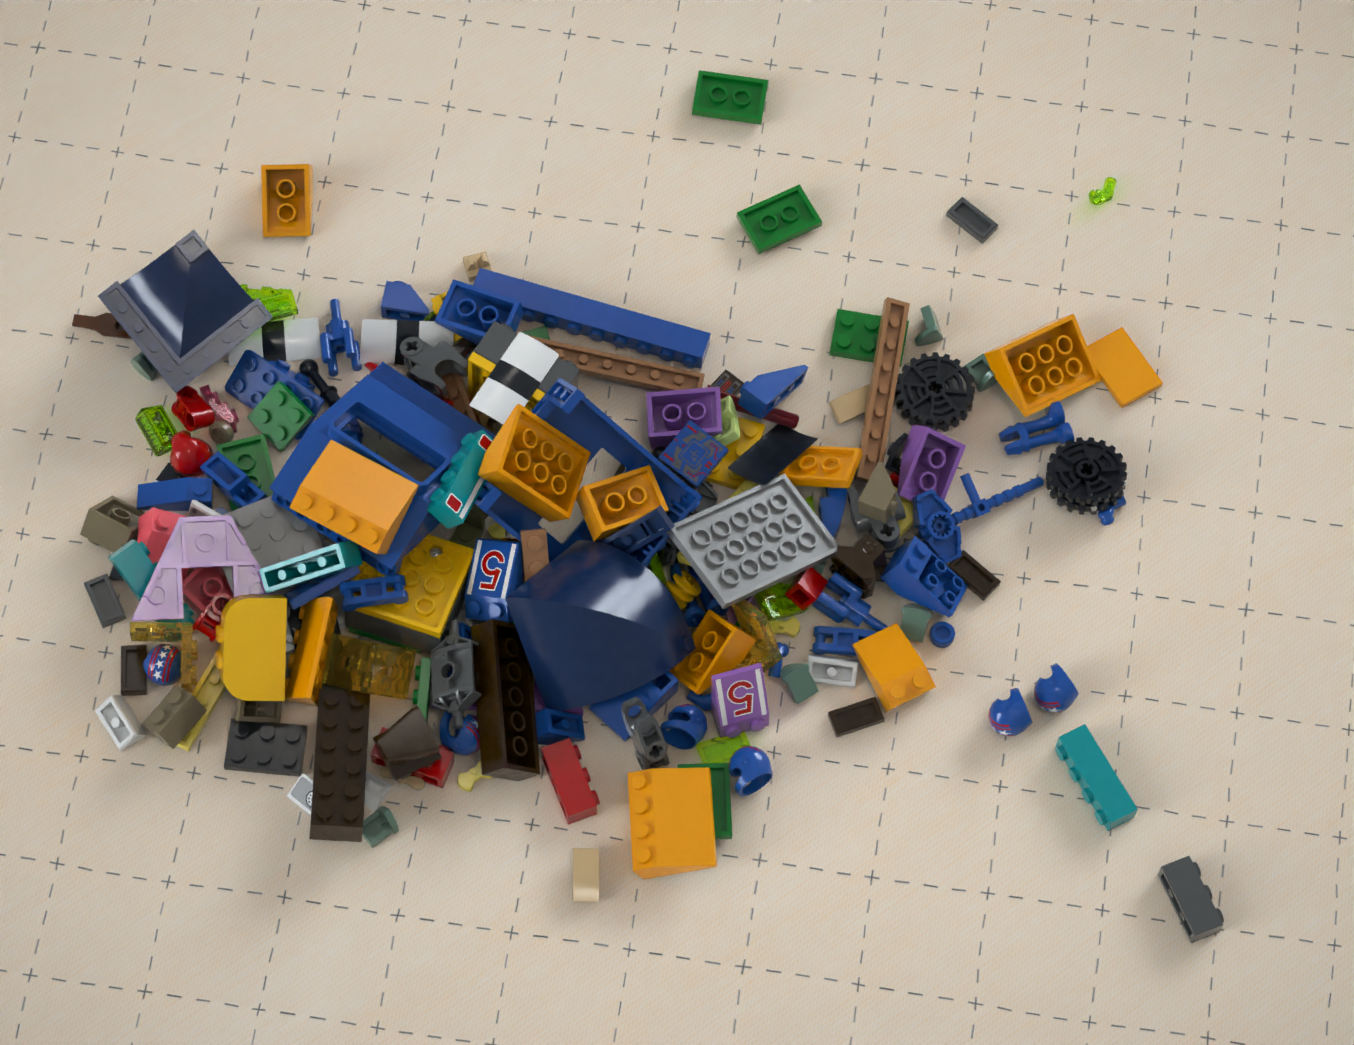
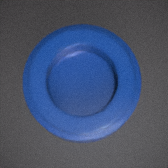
[929,621,955,648]

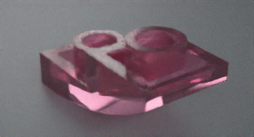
[199,385,239,433]

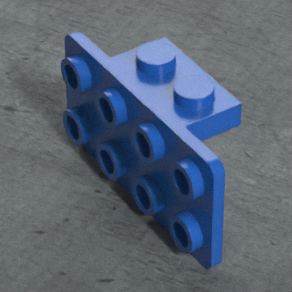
[225,350,324,440]

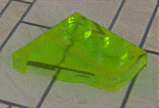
[240,284,298,322]
[754,582,809,622]

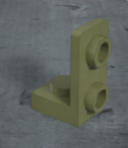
[450,503,485,549]

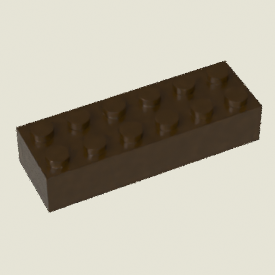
[471,619,540,781]
[309,689,370,842]

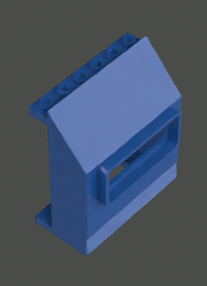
[269,362,496,576]
[474,377,702,567]

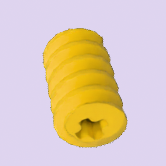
[666,570,701,609]

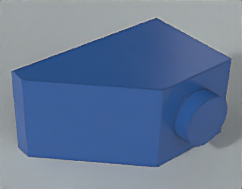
[381,281,430,321]
[535,708,585,745]

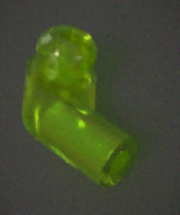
[1089,177,1117,205]

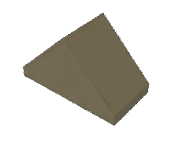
[236,699,283,723]

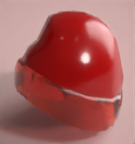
[170,430,214,478]

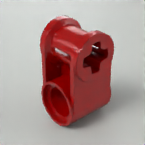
[171,386,215,432]
[191,593,232,642]

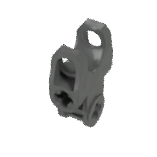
[400,337,468,398]
[847,487,906,553]
[621,697,670,770]

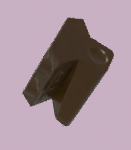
[829,535,888,599]
[373,706,442,781]

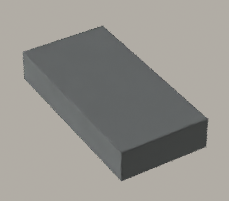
[946,197,998,244]
[84,574,126,628]

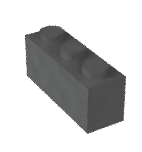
[1158,856,1224,943]

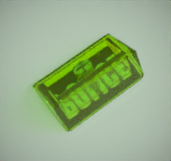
[135,405,177,457]

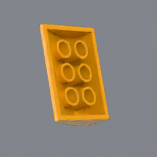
[984,314,1102,417]
[478,404,591,522]
[289,440,419,554]
[285,597,339,707]
[627,767,717,880]

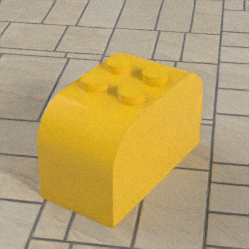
[215,594,287,701]

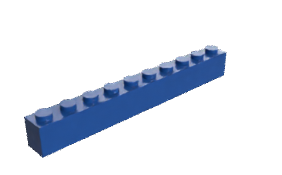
[473,268,711,369]

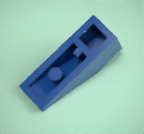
[738,365,809,420]
[137,477,213,511]

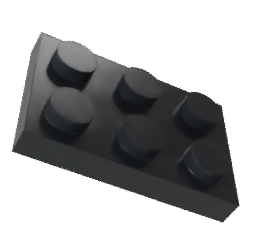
[224,718,308,777]

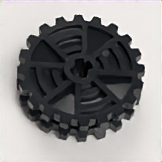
[894,352,975,432]
[1046,437,1127,515]

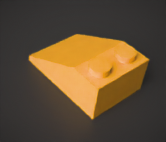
[261,164,313,237]
[576,465,669,541]
[669,609,756,695]
[852,623,936,712]

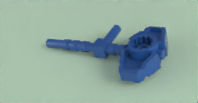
[912,473,1044,564]

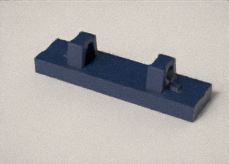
[599,505,675,554]

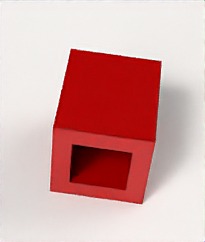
[784,567,828,611]

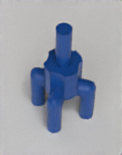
[320,299,362,377]
[811,571,888,632]

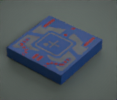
[659,420,729,489]

